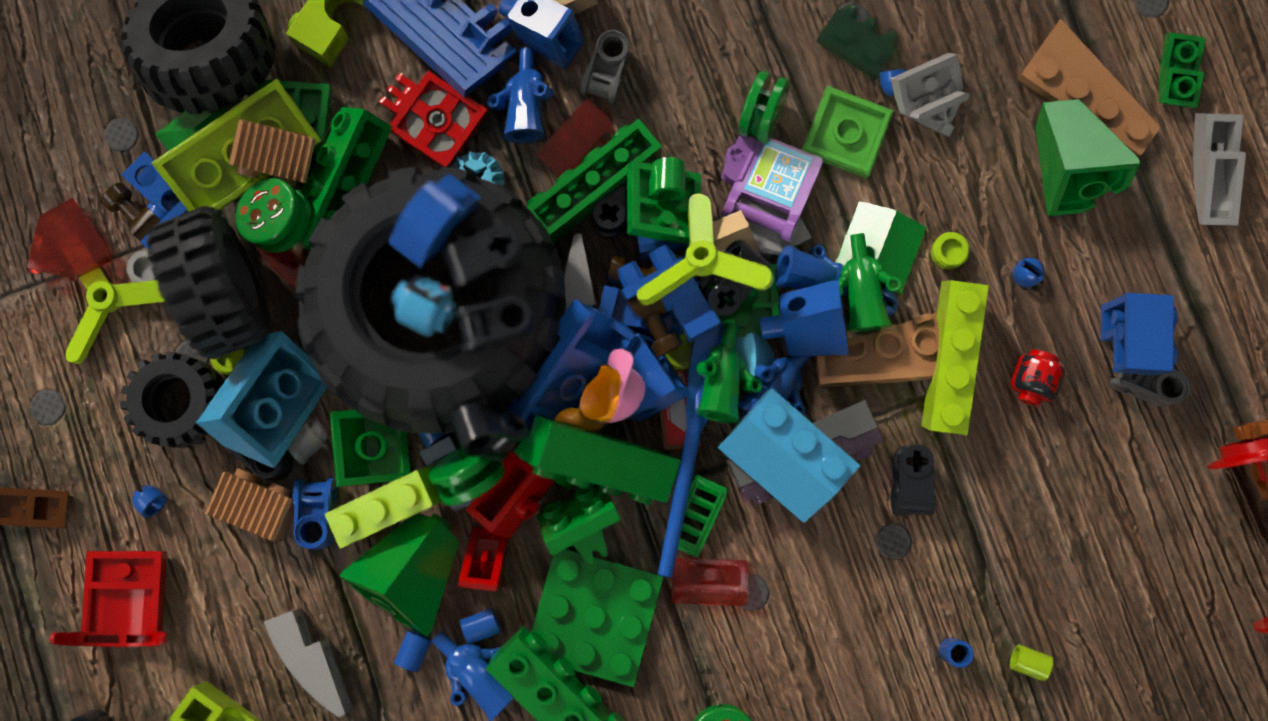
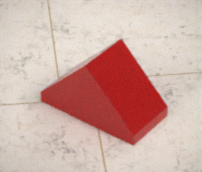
[458,527,508,592]

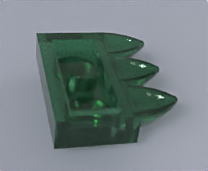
[816,3,898,80]

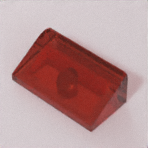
[672,557,748,606]

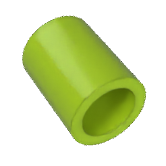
[1010,644,1053,682]

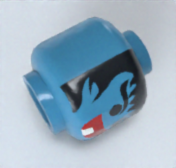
[392,275,457,336]

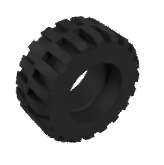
[121,0,276,114]
[147,206,270,359]

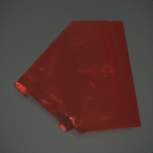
[26,198,113,282]

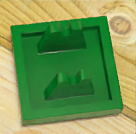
[536,483,621,564]

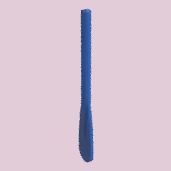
[658,321,724,578]

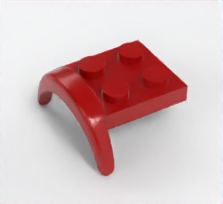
[49,551,168,647]

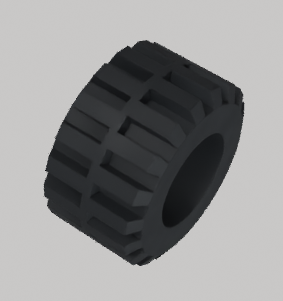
[120,352,223,448]

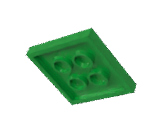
[531,549,663,687]

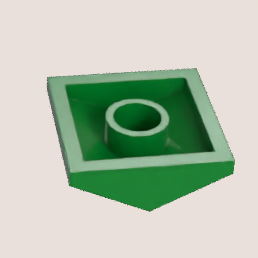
[835,201,927,295]
[330,410,411,487]

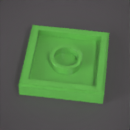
[802,86,894,179]

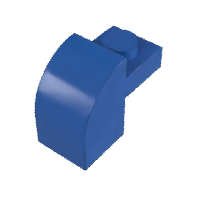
[389,173,481,268]

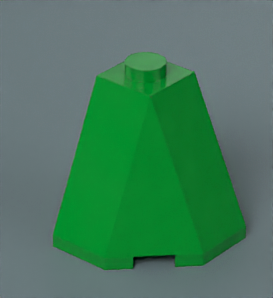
[1035,99,1140,216]
[340,513,460,636]

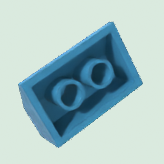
[196,331,327,467]
[717,389,861,523]

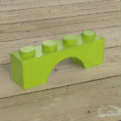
[921,280,989,435]

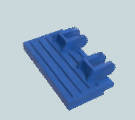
[363,0,516,98]

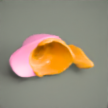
[554,349,645,431]

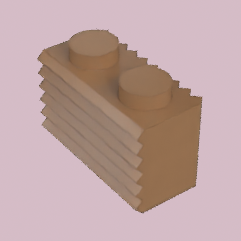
[229,119,316,187]
[205,468,294,542]

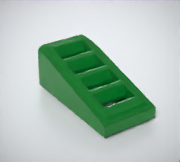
[678,474,729,558]

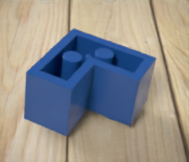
[1101,293,1178,375]

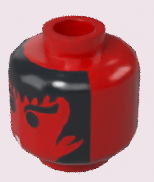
[1010,349,1065,407]

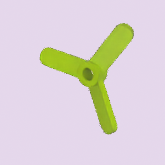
[637,194,774,305]
[61,236,165,364]

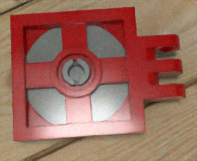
[378,71,489,168]

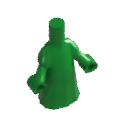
[838,233,902,333]
[696,322,762,424]

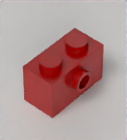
[466,450,554,539]

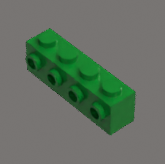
[296,107,393,252]
[526,119,662,243]
[522,415,681,505]
[486,626,626,721]

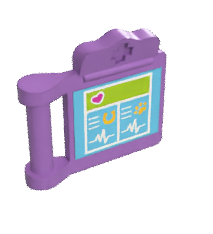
[721,135,823,242]

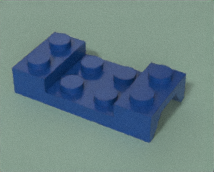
[507,299,640,431]

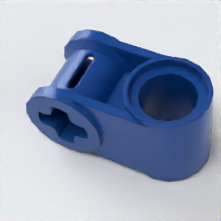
[293,478,338,550]

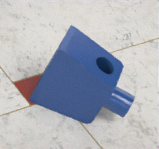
[499,0,585,70]
[760,280,849,356]
[627,333,690,422]

